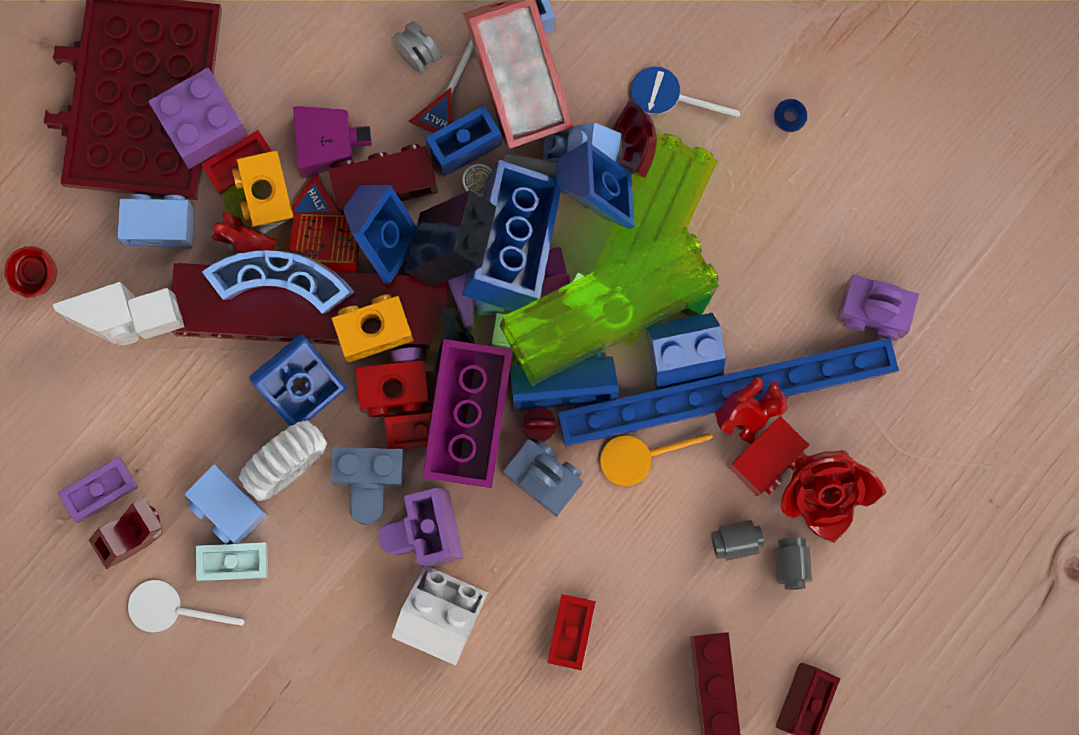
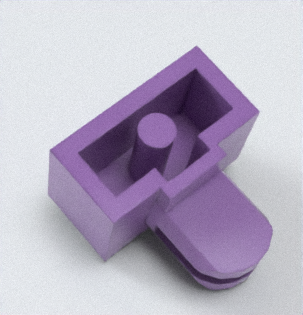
[837,275,919,341]
[379,488,464,567]

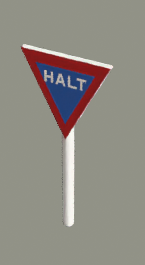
[408,40,474,134]
[228,173,340,251]

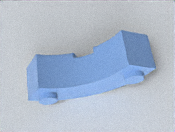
[202,250,355,314]

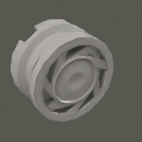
[391,21,442,74]

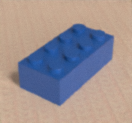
[462,160,561,316]

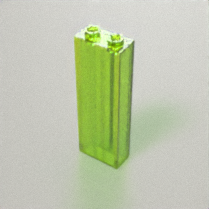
[573,133,718,348]
[499,226,719,386]

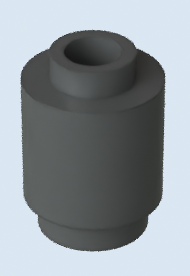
[711,520,764,561]
[775,538,812,590]

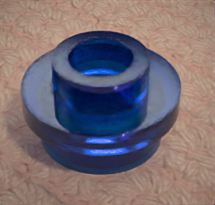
[774,99,807,132]

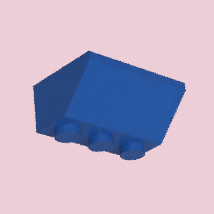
[510,352,619,411]

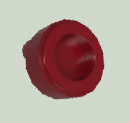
[522,407,557,442]

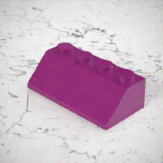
[422,339,513,488]

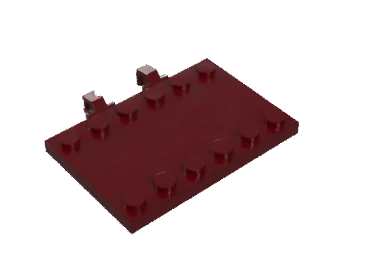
[44,0,222,200]

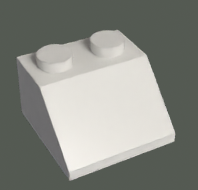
[53,282,140,346]

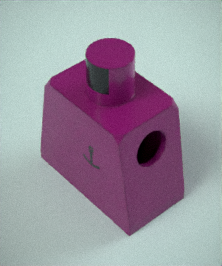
[293,106,372,177]

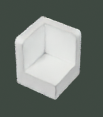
[128,288,184,339]

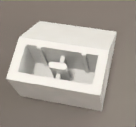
[392,566,488,666]

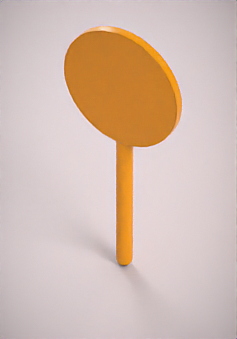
[600,433,713,487]

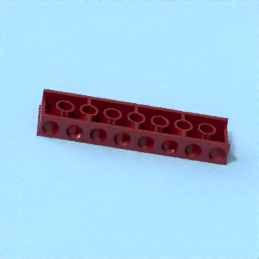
[171,263,448,350]

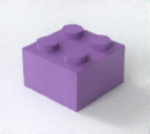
[149,68,248,169]

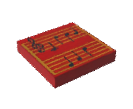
[288,213,360,272]

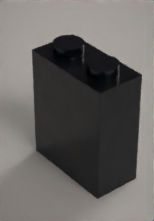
[405,191,497,287]

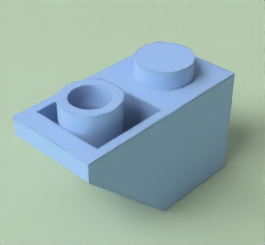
[543,123,621,163]

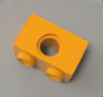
[232,151,293,228]
[332,294,414,363]

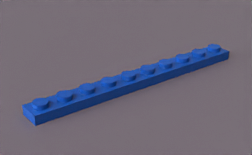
[558,338,899,447]

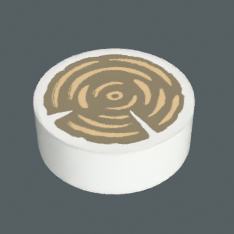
[462,164,492,198]

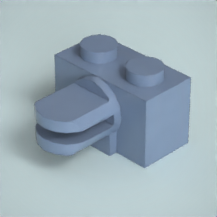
[503,439,583,517]
[331,447,405,525]

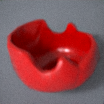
[4,246,57,298]

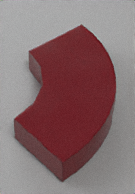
[612,100,657,178]

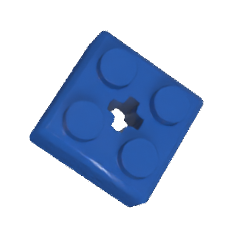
[249,334,347,426]

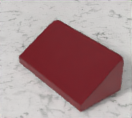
[776,663,841,735]

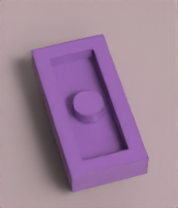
[58,457,138,523]

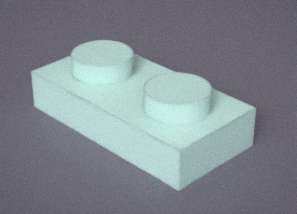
[196,542,268,581]

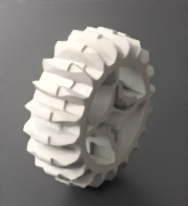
[239,420,327,501]

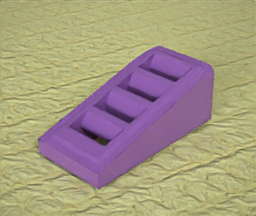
[448,273,475,332]

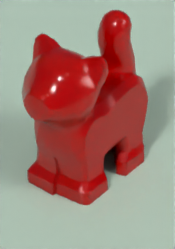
[211,211,278,253]
[715,377,788,444]

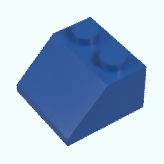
[556,141,635,230]
[343,185,416,284]
[645,313,726,390]

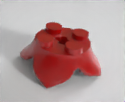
[780,450,887,543]

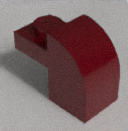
[89,498,163,569]

